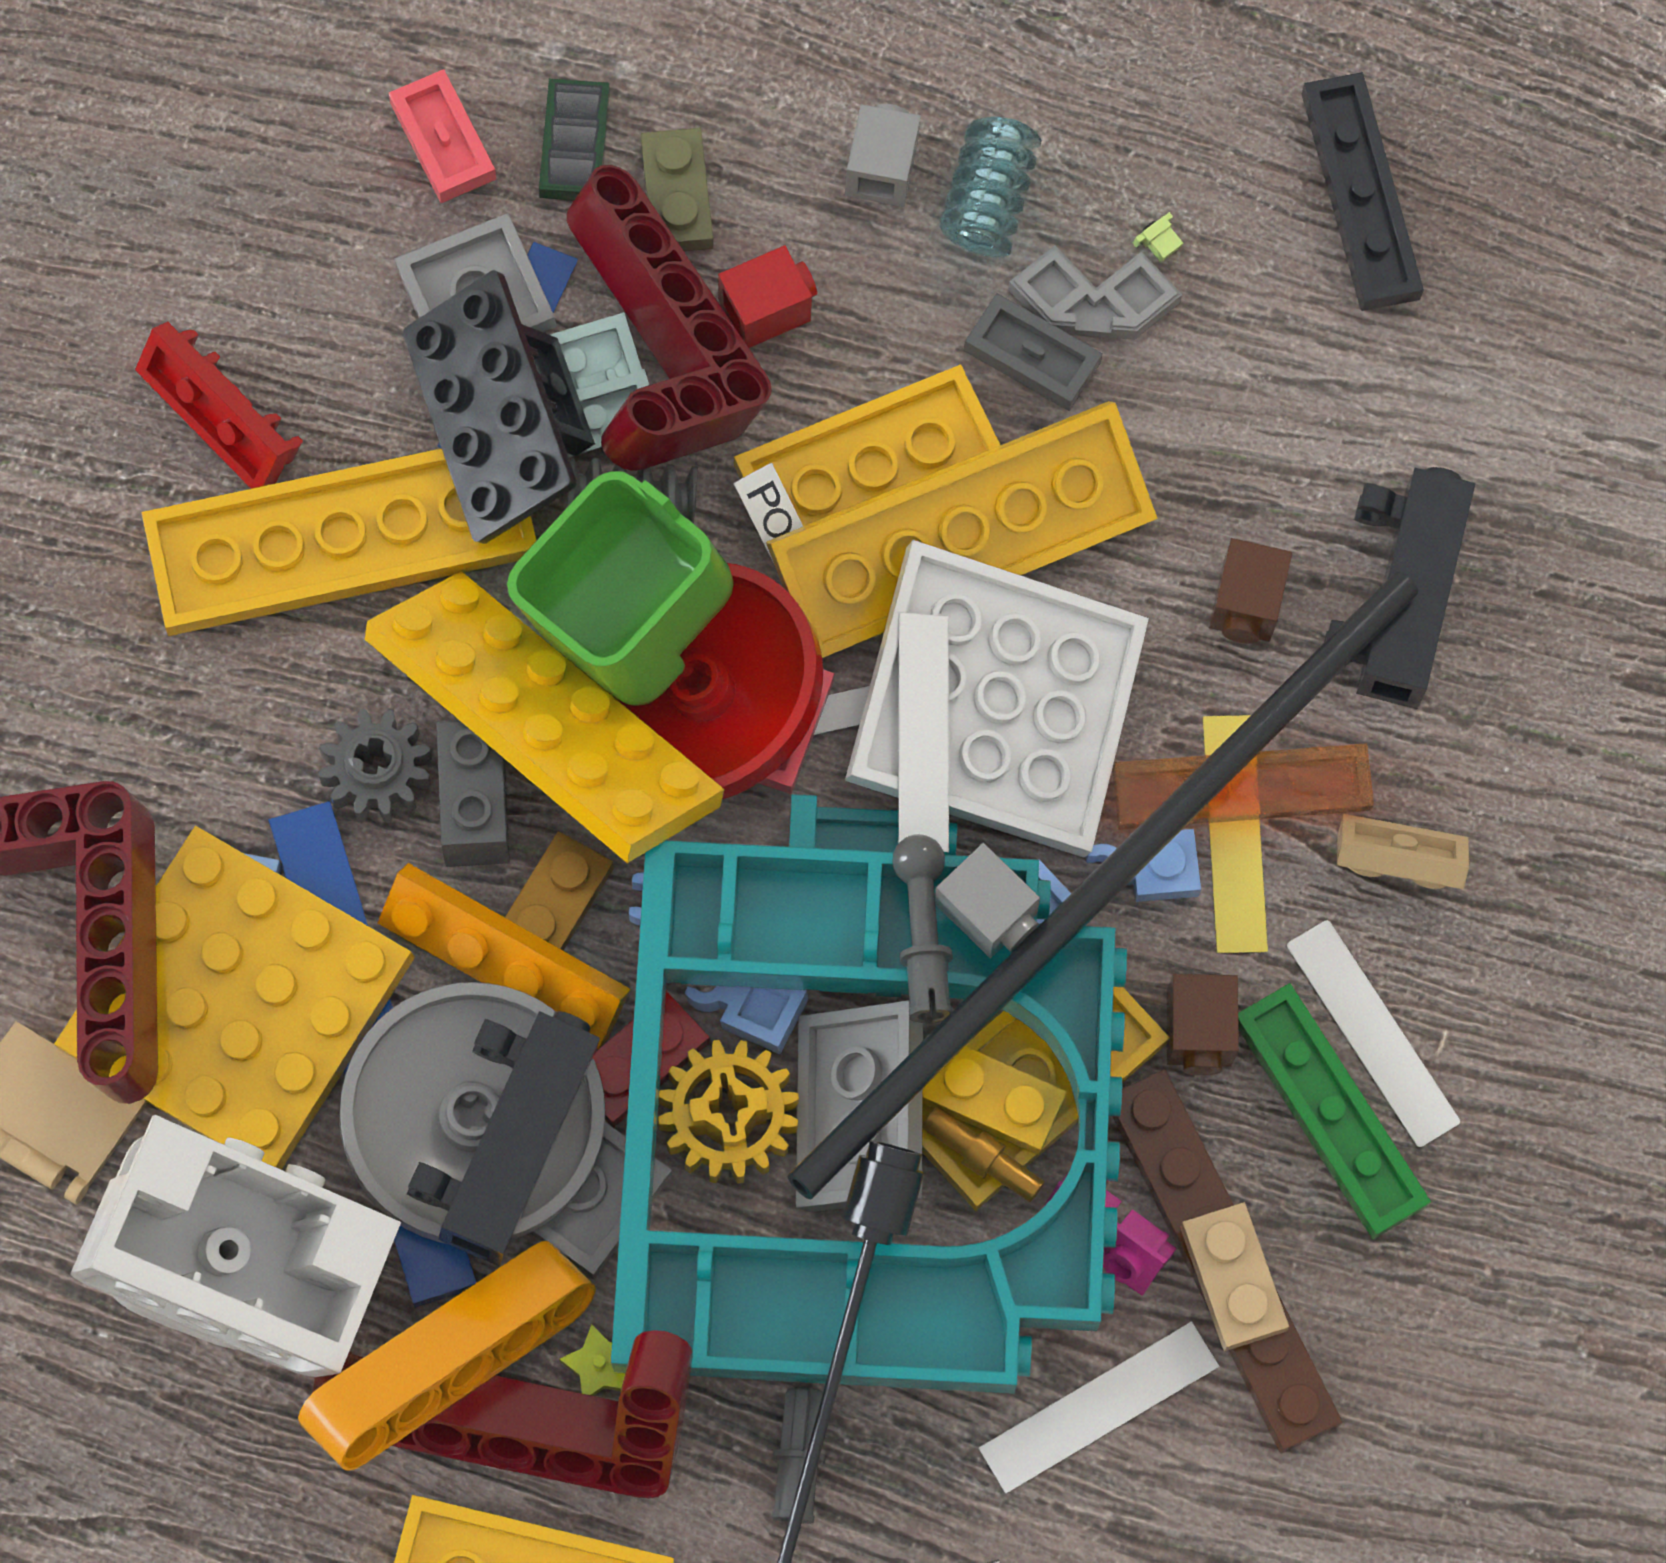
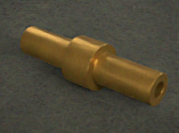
[922,1106,1045,1203]

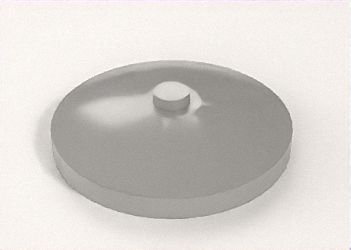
[339,982,605,1244]

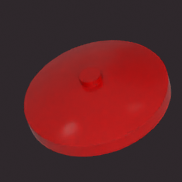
[581,563,823,800]

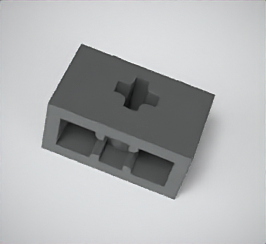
[436,720,510,867]

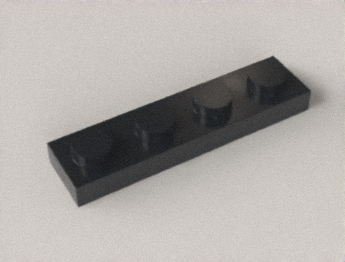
[1301,72,1424,311]

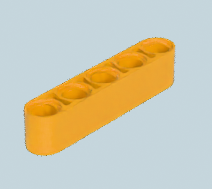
[298,1241,596,1471]

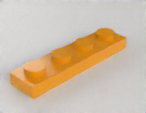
[377,863,631,1050]

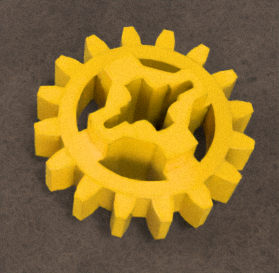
[658,1040,799,1184]

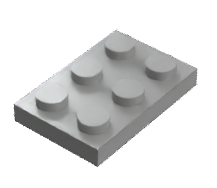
[796,1000,923,1212]

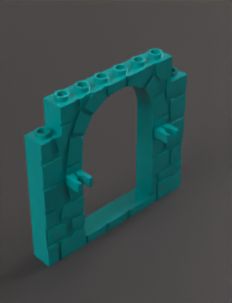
[611,840,1127,1394]

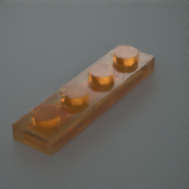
[1112,743,1374,830]

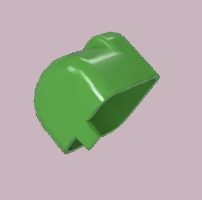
[507,471,734,706]

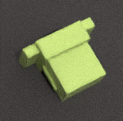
[1133,212,1183,262]

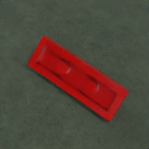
[135,321,303,489]

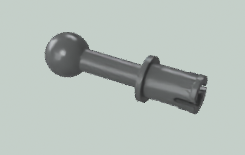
[892,834,953,1023]

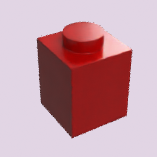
[718,245,817,348]

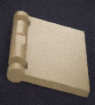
[0,1021,147,1205]

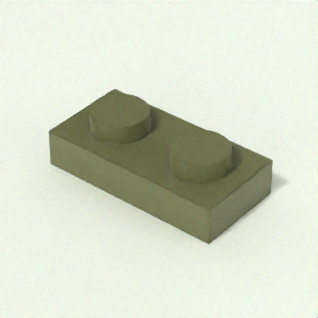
[641,128,713,251]

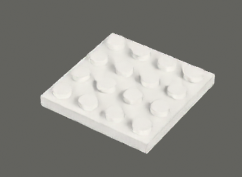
[845,540,1149,858]

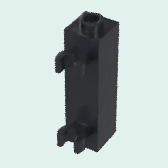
[1324,467,1476,709]
[407,1011,600,1266]

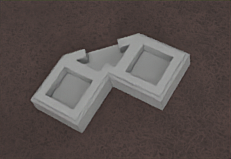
[1008,245,1182,340]

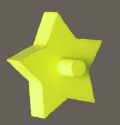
[559,1324,625,1396]

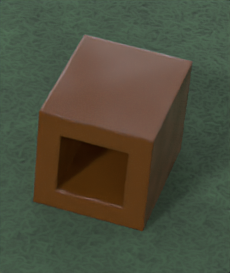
[1209,538,1293,644]
[1167,974,1239,1075]

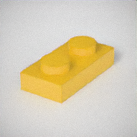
[922,1046,1067,1155]

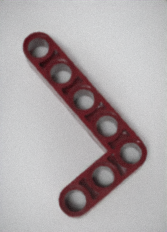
[566,165,772,471]
[0,781,158,1104]
[392,1330,693,1499]

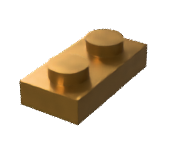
[505,831,614,951]

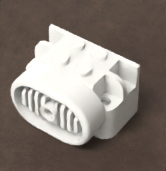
[71,1115,401,1377]

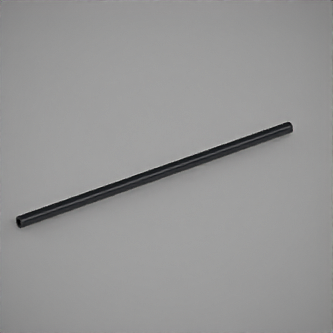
[787,572,1418,1200]

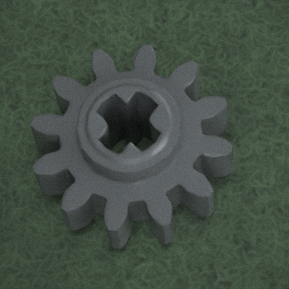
[318,708,432,823]

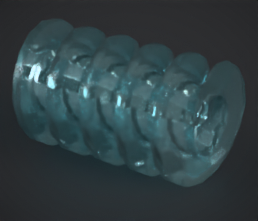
[939,117,1042,258]

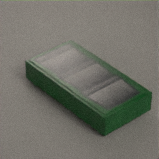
[539,78,610,200]

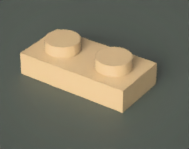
[1337,814,1469,889]
[1180,1202,1289,1352]

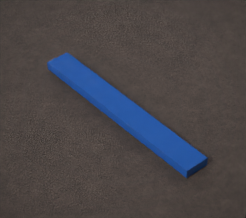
[268,801,476,1308]

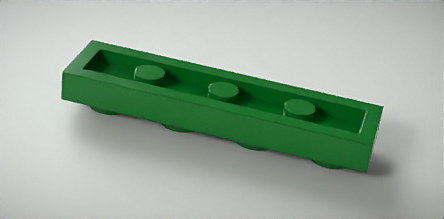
[1238,983,1431,1240]

